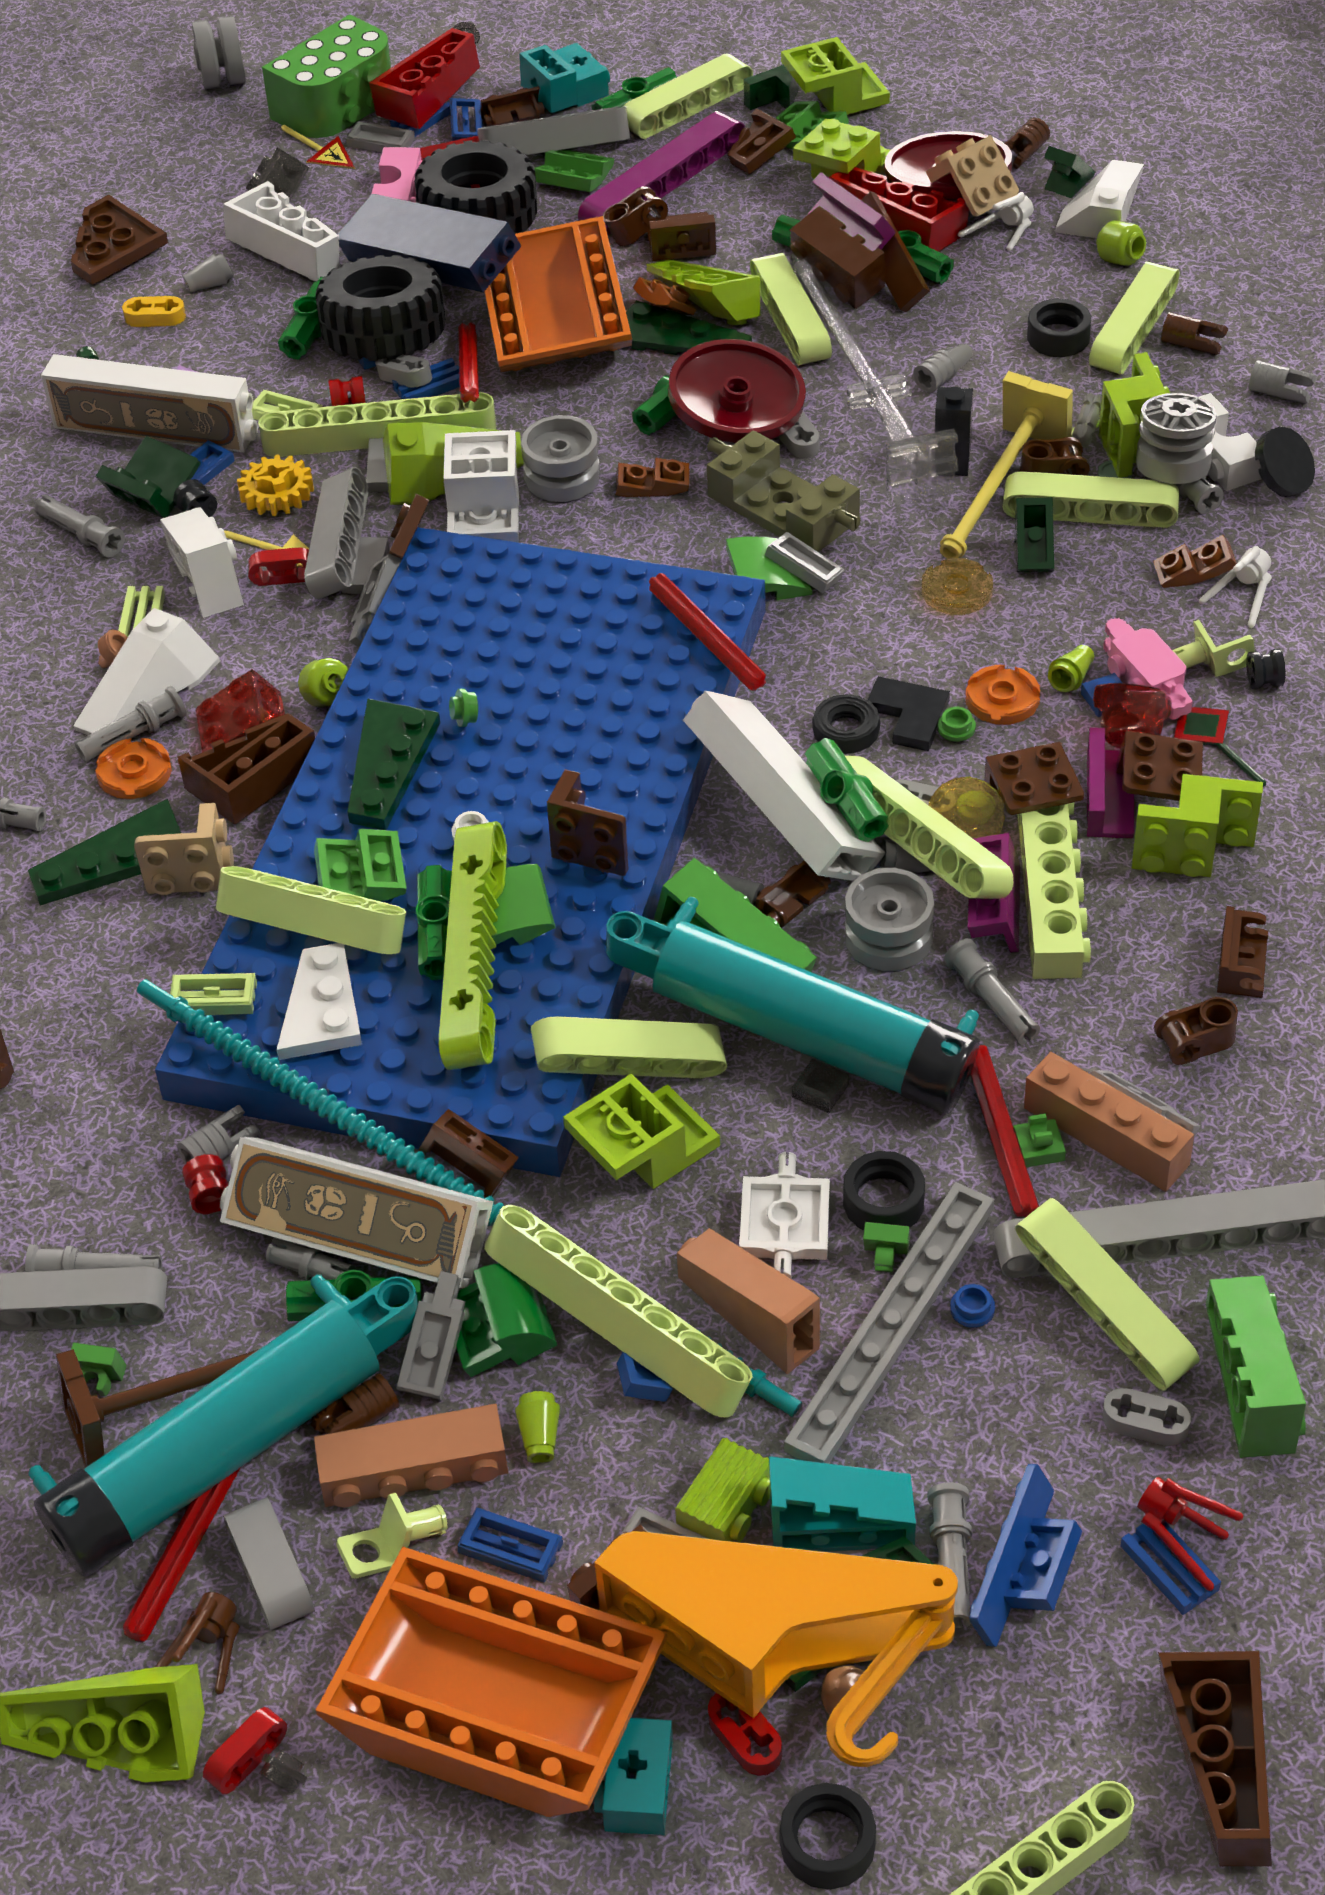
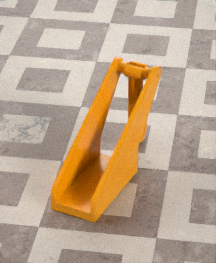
[594,1531,958,1767]

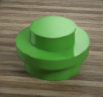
[449,689,478,727]
[938,707,976,741]

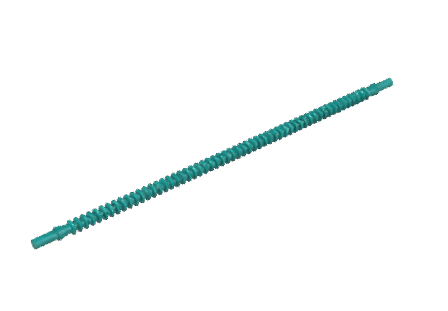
[137,979,802,1417]

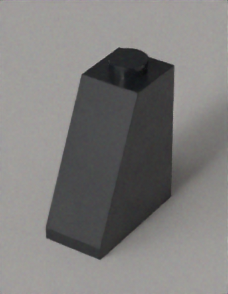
[933,386,973,476]

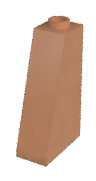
[677,1228,820,1374]

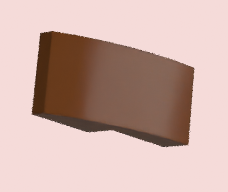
[633,277,697,315]
[615,458,689,497]
[1153,534,1237,588]

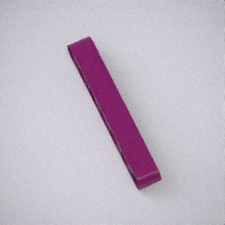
[578,111,745,235]

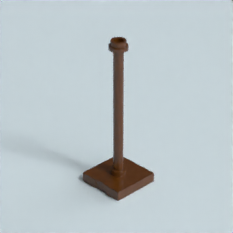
[56,1349,259,1468]

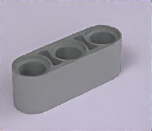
[223,1497,315,1630]

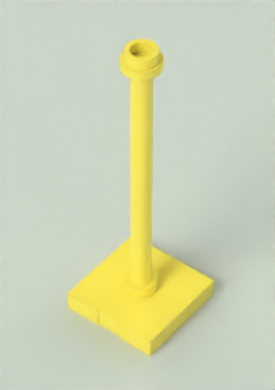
[940,371,1073,561]

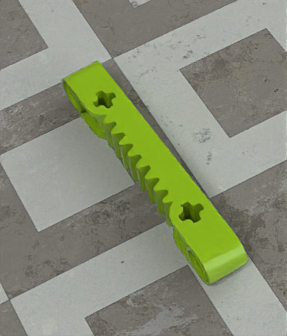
[439,821,507,1070]

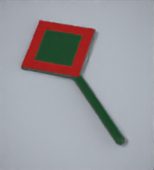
[1174,707,1267,787]

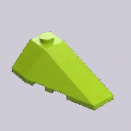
[647,260,760,325]
[383,422,524,505]
[0,1664,205,1783]

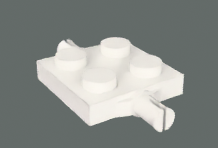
[739,1152,830,1278]

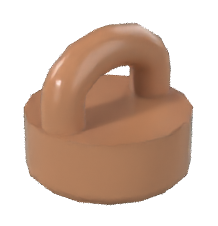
[98,629,128,668]

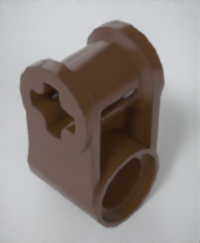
[603,186,668,246]
[1019,437,1090,476]
[1153,997,1238,1065]

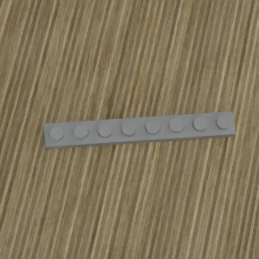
[784,1182,994,1464]

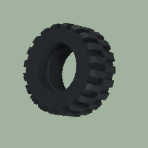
[414,140,537,234]
[315,255,446,361]

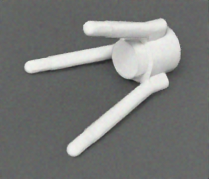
[958,192,1033,251]
[1199,546,1272,628]

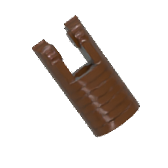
[1005,117,1050,169]
[1161,312,1229,355]
[310,1373,400,1434]

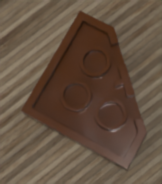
[71,195,168,285]

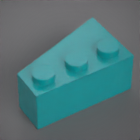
[769,1456,916,1552]

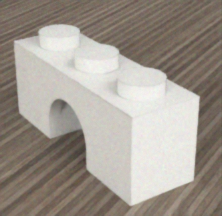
[1199,393,1261,491]

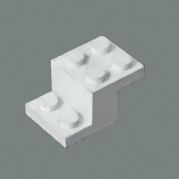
[444,430,519,542]

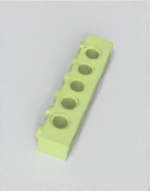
[1017,803,1091,979]

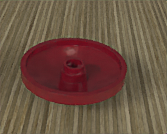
[885,131,1012,199]
[668,339,806,443]

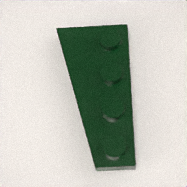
[626,300,752,355]
[347,699,440,830]
[28,799,181,906]

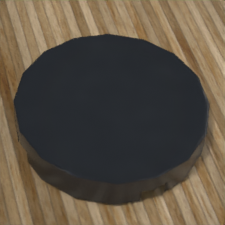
[1255,426,1315,497]

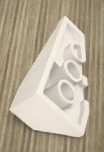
[1055,160,1144,238]
[73,608,220,735]

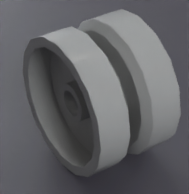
[192,15,246,90]
[521,415,600,502]
[845,868,934,971]

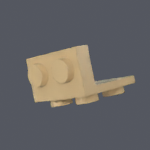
[925,135,1019,217]
[134,803,234,895]

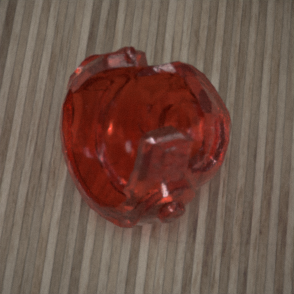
[1093,683,1172,749]

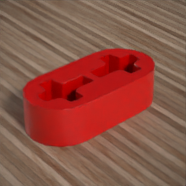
[248,547,309,586]
[708,1693,782,1776]
[203,1707,287,1794]

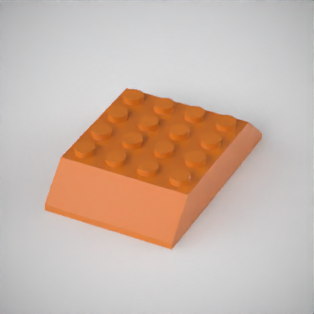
[485,216,632,372]
[316,1546,668,1817]

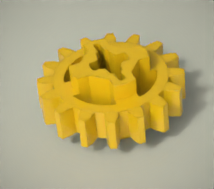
[237,454,314,516]

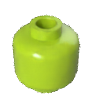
[1096,220,1146,266]
[298,658,348,708]

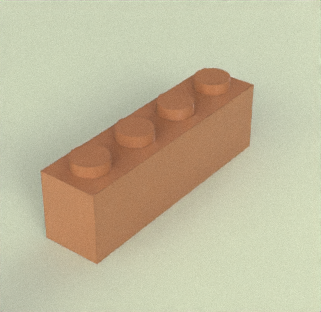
[1024,1052,1195,1192]
[314,1403,508,1507]

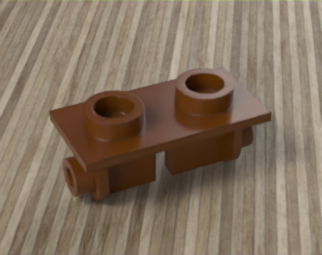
[480,86,545,127]
[756,860,831,928]

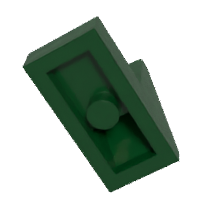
[744,65,799,110]
[1044,146,1096,198]
[1014,497,1054,572]

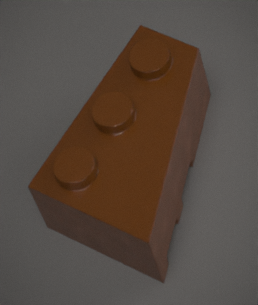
[790,206,885,309]
[177,713,315,825]

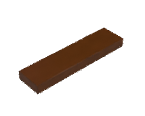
[861,191,930,312]

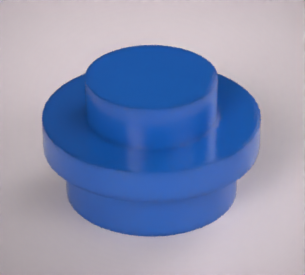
[950,1284,995,1328]

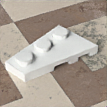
[277,943,362,1060]

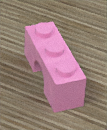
[372,147,422,203]

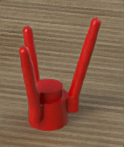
[1137,1477,1243,1591]

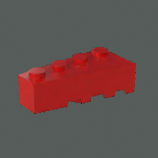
[369,28,480,129]
[829,167,969,252]

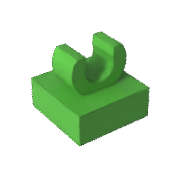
[1013,1113,1066,1167]
[863,1222,910,1273]
[71,1343,127,1397]

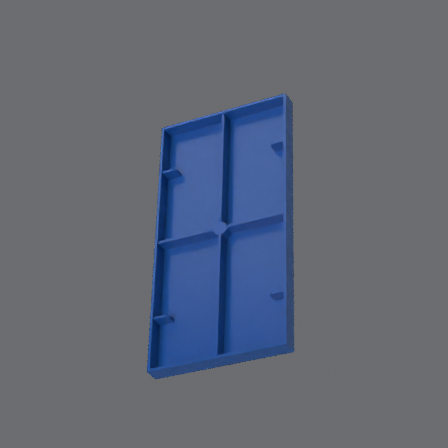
[155,527,766,1177]

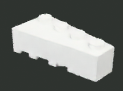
[223,181,340,281]

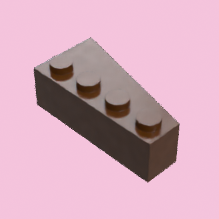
[1158,1651,1272,1867]

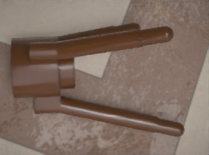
[155,1592,240,1694]

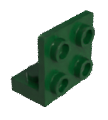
[95,436,201,518]

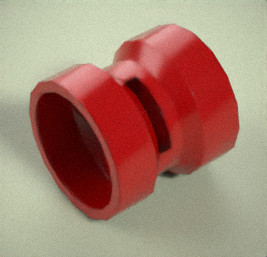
[328,376,366,406]
[182,1154,229,1215]

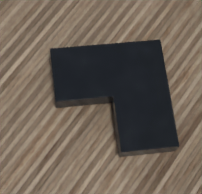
[868,676,950,751]

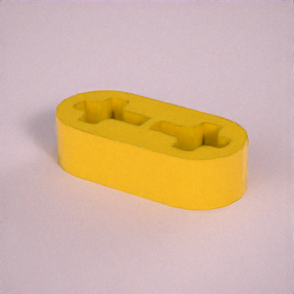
[122,296,186,327]

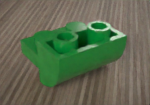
[456,1263,557,1377]

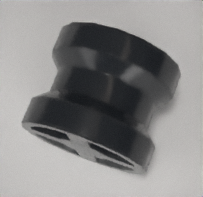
[173,479,218,517]
[1246,649,1286,689]

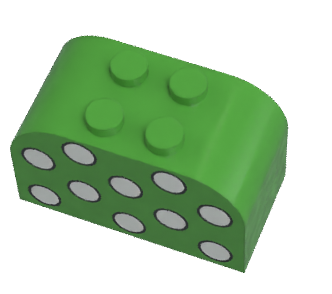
[262,14,391,138]

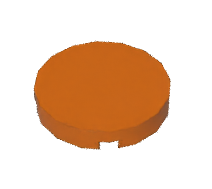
[965,665,1040,725]
[95,738,172,799]

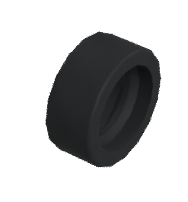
[1027,298,1092,357]
[843,1151,925,1230]
[779,1783,876,1890]

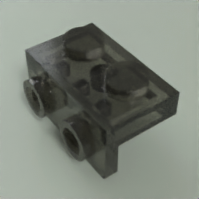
[246,147,310,201]

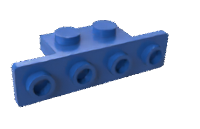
[969,1464,1082,1647]

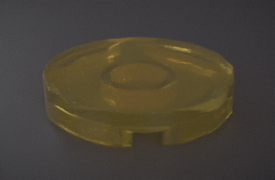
[921,558,993,615]
[928,777,1005,839]

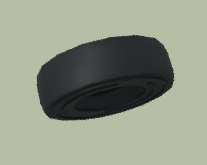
[812,694,880,754]

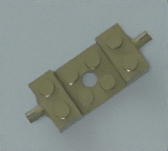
[707,430,861,552]

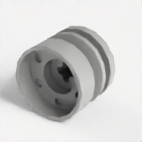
[1136,393,1217,484]

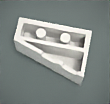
[160,507,244,618]

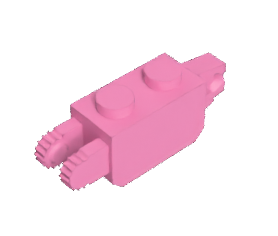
[1104,618,1193,720]

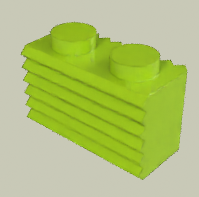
[675,1437,770,1542]

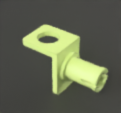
[1172,620,1255,677]
[336,1493,448,1579]

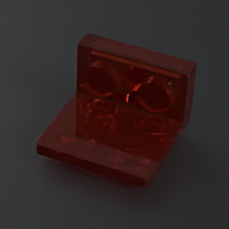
[196,669,285,752]

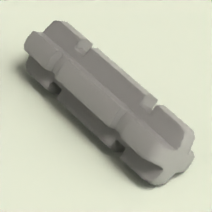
[1072,393,1102,448]

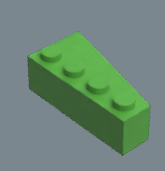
[653,857,817,972]
[1206,1275,1306,1458]

